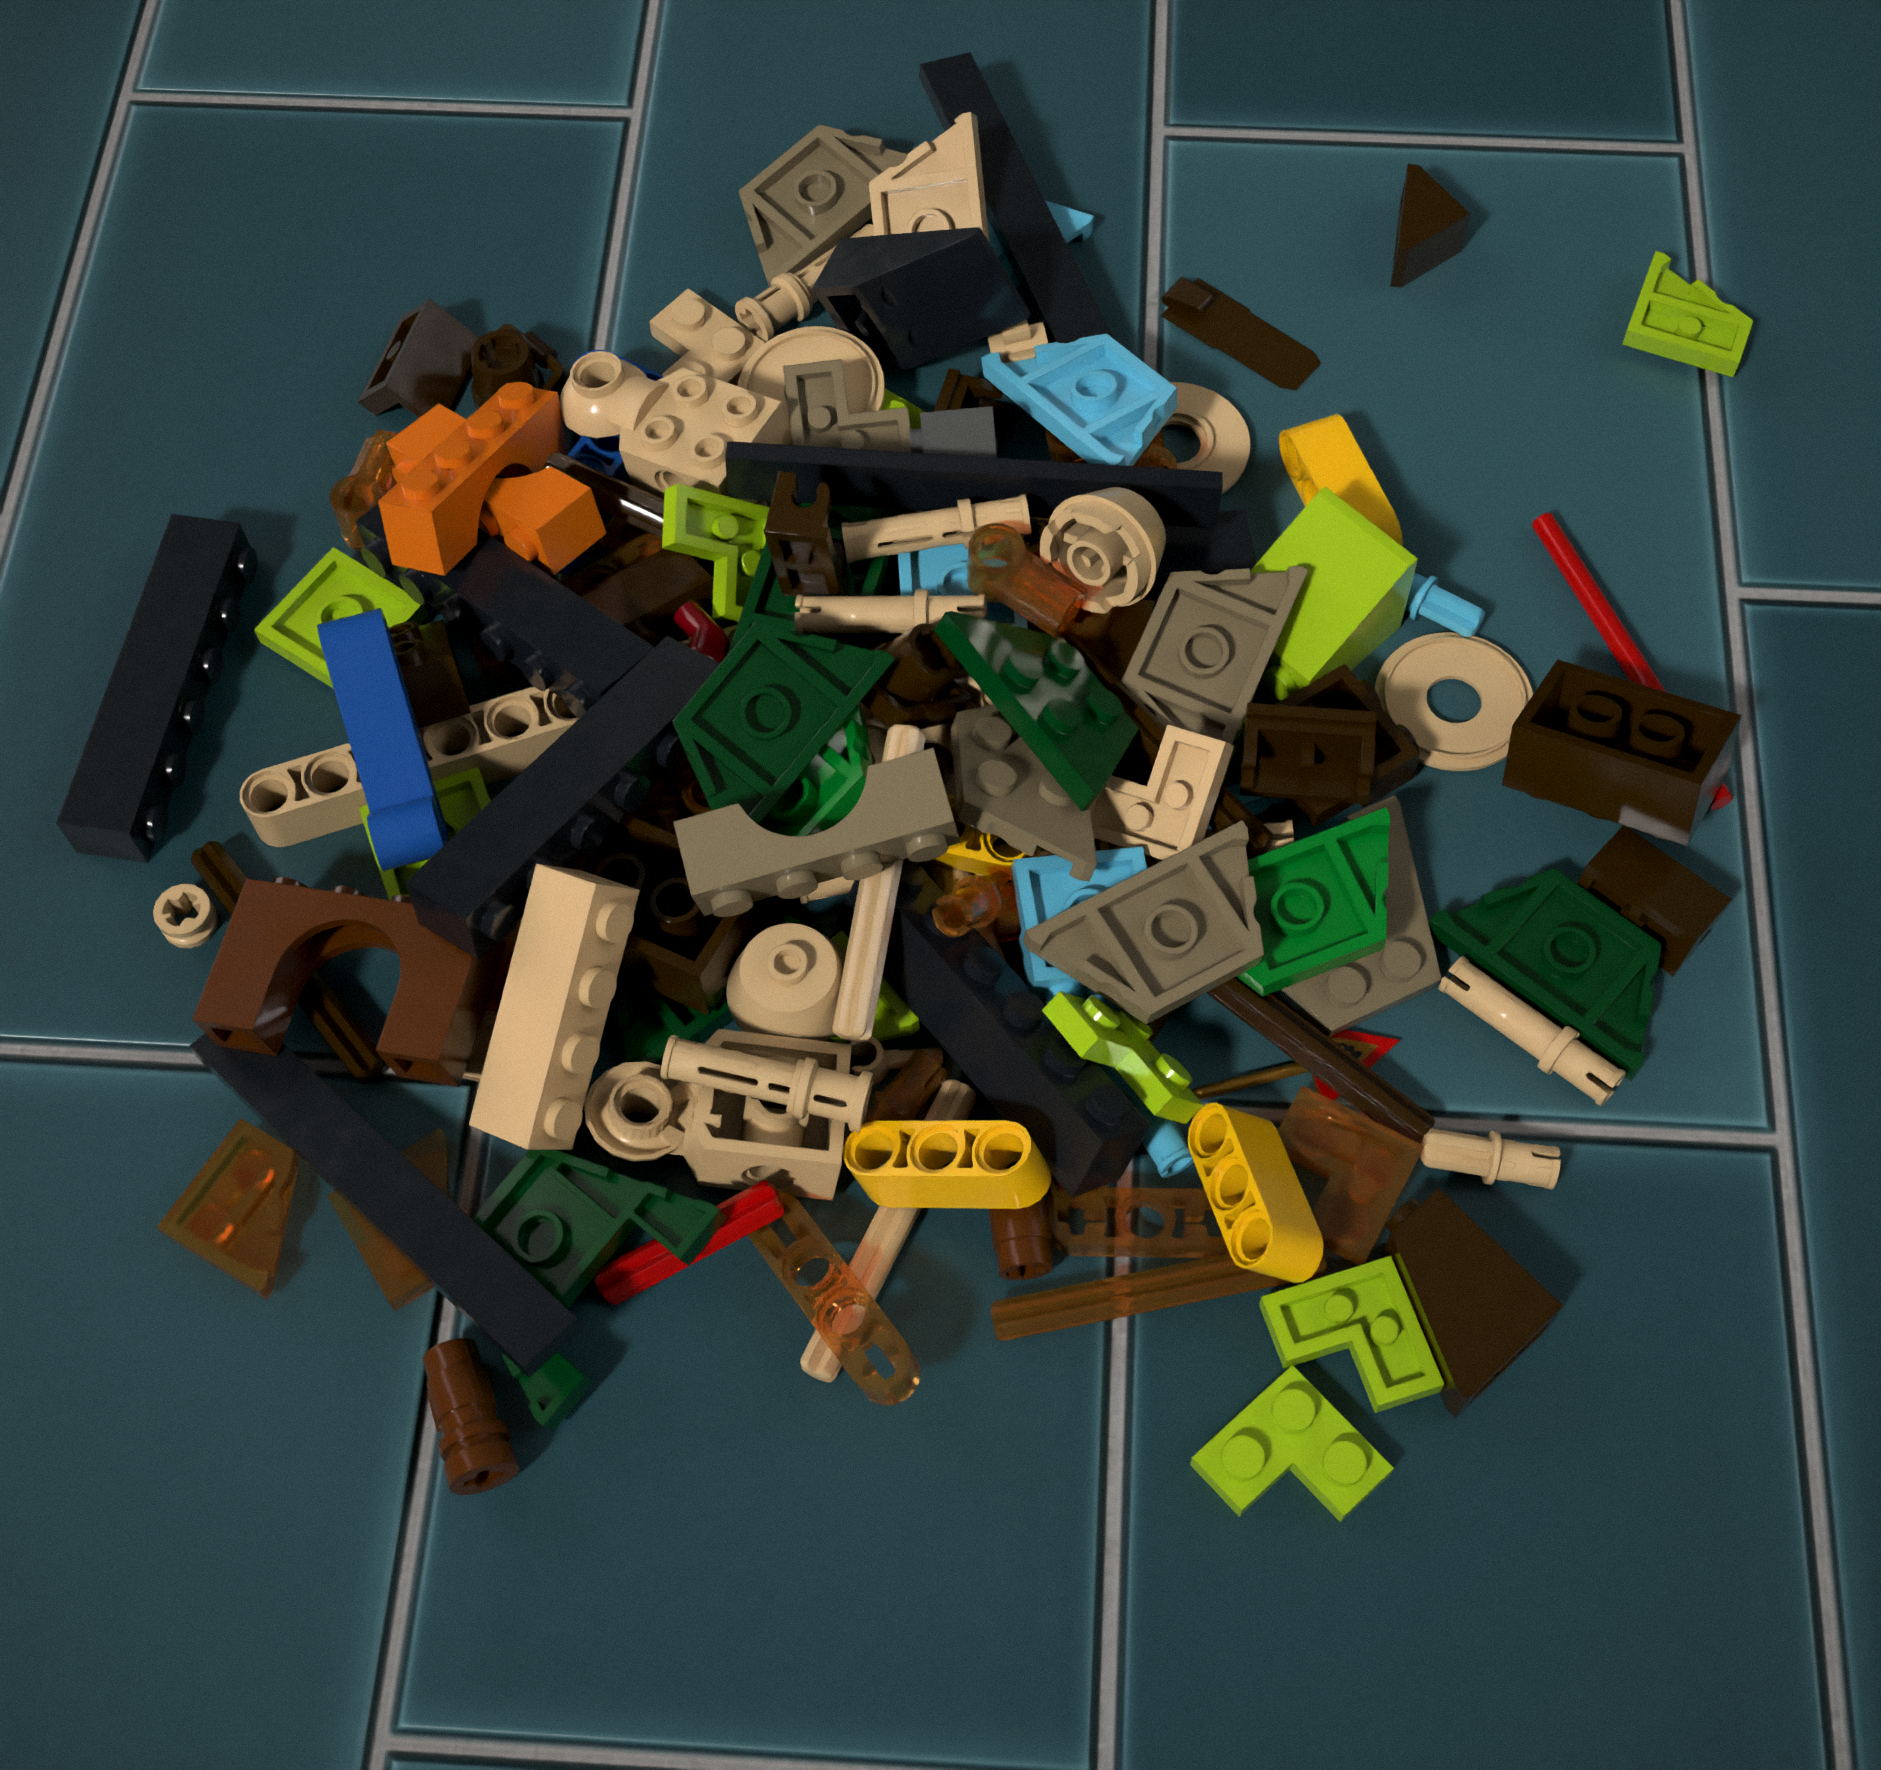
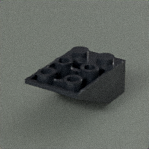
[812,227,1031,370]

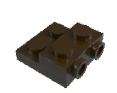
[1241,664,1420,827]

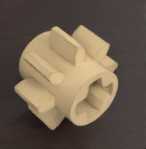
[987,320,1048,363]

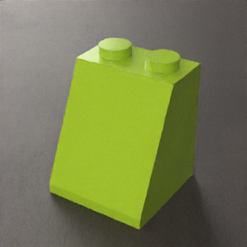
[1250,486,1418,701]

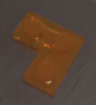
[1277,1086,1424,1266]

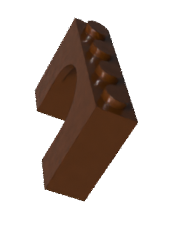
[192,877,507,1087]

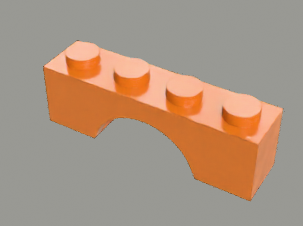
[378,382,568,576]
[386,404,607,576]

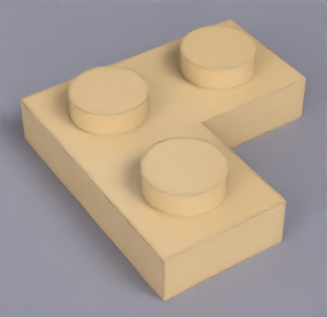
[649,288,765,386]
[1090,724,1234,860]

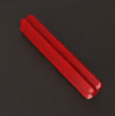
[594,1181,785,1305]

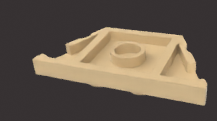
[869,112,998,333]

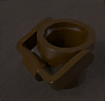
[471,324,570,410]
[860,623,970,729]

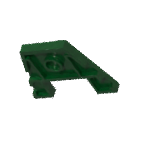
[472,1150,728,1431]

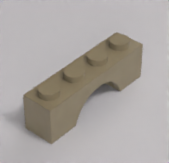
[673,748,961,917]

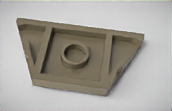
[738,124,916,287]
[1121,566,1308,745]
[951,705,1097,882]
[1023,820,1264,1024]

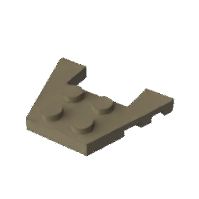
[1275,795,1442,1037]

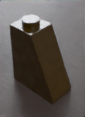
[1382,1188,1564,1418]

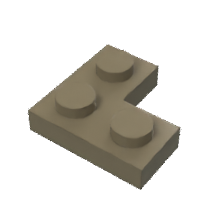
[783,359,911,453]

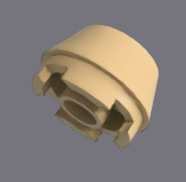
[1040,487,1166,614]
[726,923,846,1041]

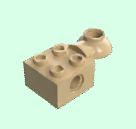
[560,351,793,503]
[584,1029,852,1201]

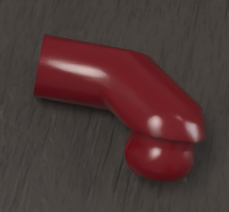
[674,600,730,663]

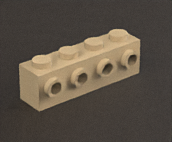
[469,864,640,1150]

